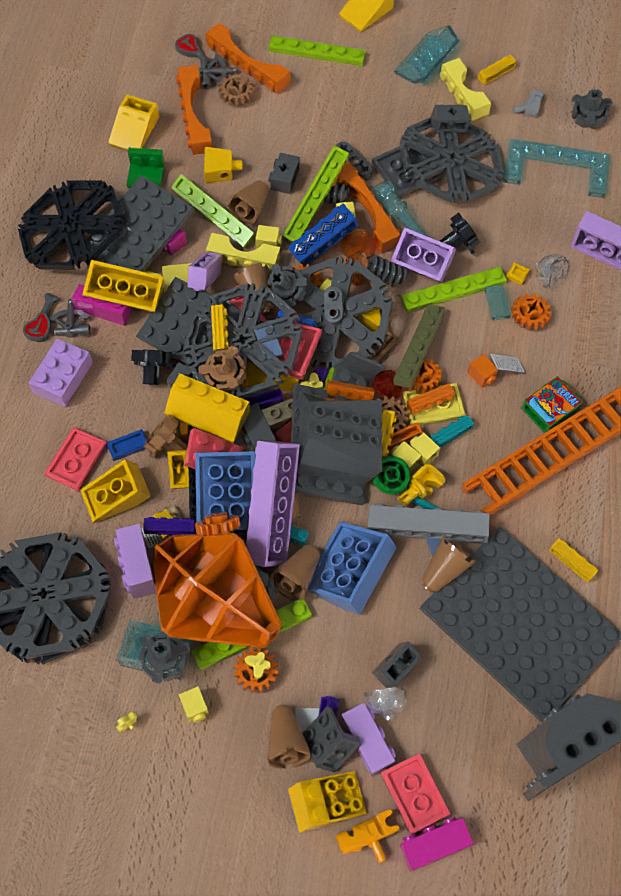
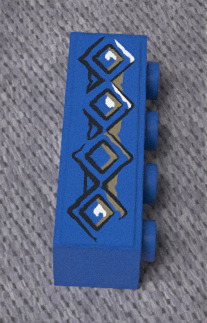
[288,203,359,267]

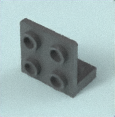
[331,352,384,387]
[303,706,361,772]

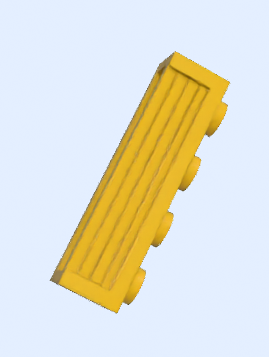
[478,55,517,85]
[211,304,229,353]
[382,409,397,458]
[549,538,598,583]

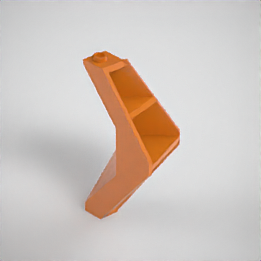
[152,533,282,648]

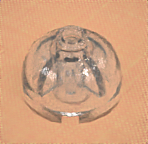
[535,254,570,291]
[364,686,407,720]

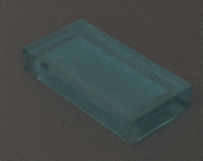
[485,285,510,321]

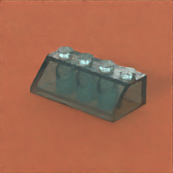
[394,25,460,84]

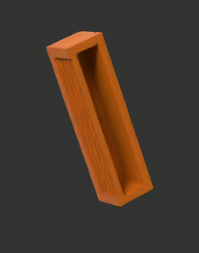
[325,380,374,400]
[407,383,455,415]
[387,423,423,452]

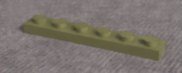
[393,304,445,388]

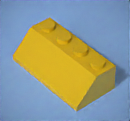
[82,260,165,312]
[164,373,250,443]

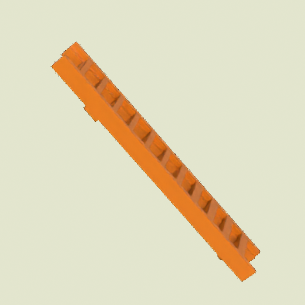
[461,386,621,515]

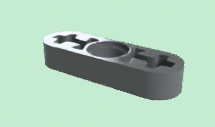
[336,141,372,180]

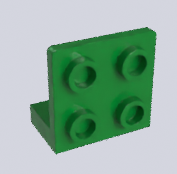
[126,148,165,188]

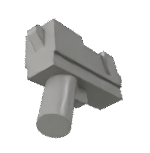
[513,90,544,117]

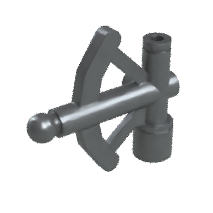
[199,54,238,89]
[49,299,91,338]

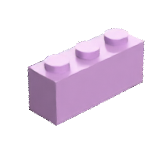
[188,251,222,291]
[341,703,396,776]

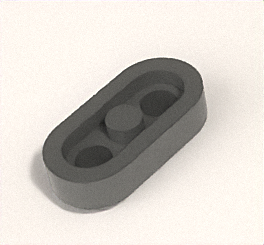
[324,286,344,324]

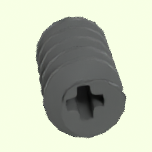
[324,182,350,205]
[367,254,407,287]

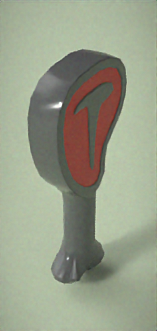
[175,34,216,66]
[23,293,59,342]

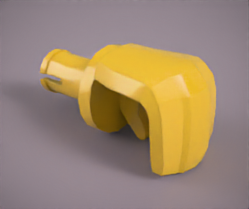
[398,464,446,507]

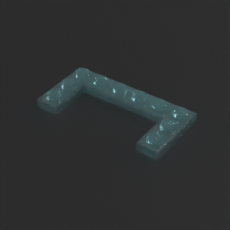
[503,139,610,198]

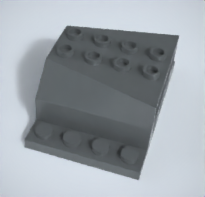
[291,384,382,505]
[516,693,621,801]

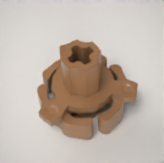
[199,345,247,392]
[143,414,188,458]

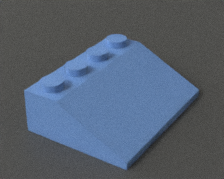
[195,451,255,534]
[308,521,397,615]

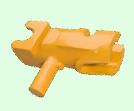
[335,809,400,863]

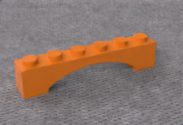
[206,23,290,94]
[176,65,212,155]
[334,161,401,254]

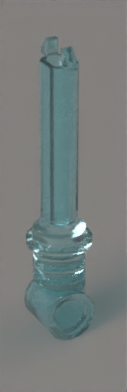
[371,180,428,237]

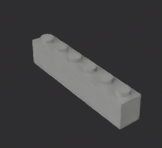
[368,504,490,543]

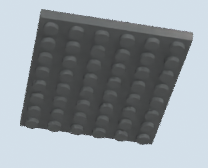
[419,526,621,722]

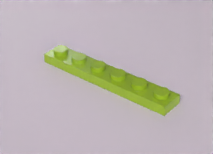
[268,35,365,66]
[282,145,350,242]
[171,174,256,248]
[401,266,507,313]
[192,598,312,671]

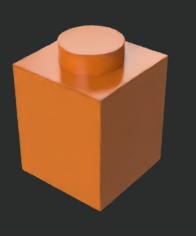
[467,354,498,388]

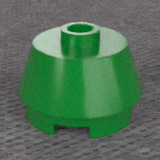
[372,456,411,494]

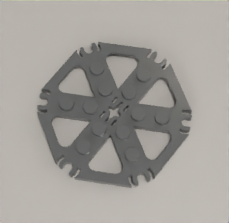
[400,117,504,204]
[283,256,393,372]
[184,283,303,398]
[0,532,111,659]

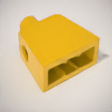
[204,147,243,184]

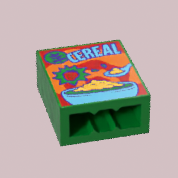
[521,376,583,433]

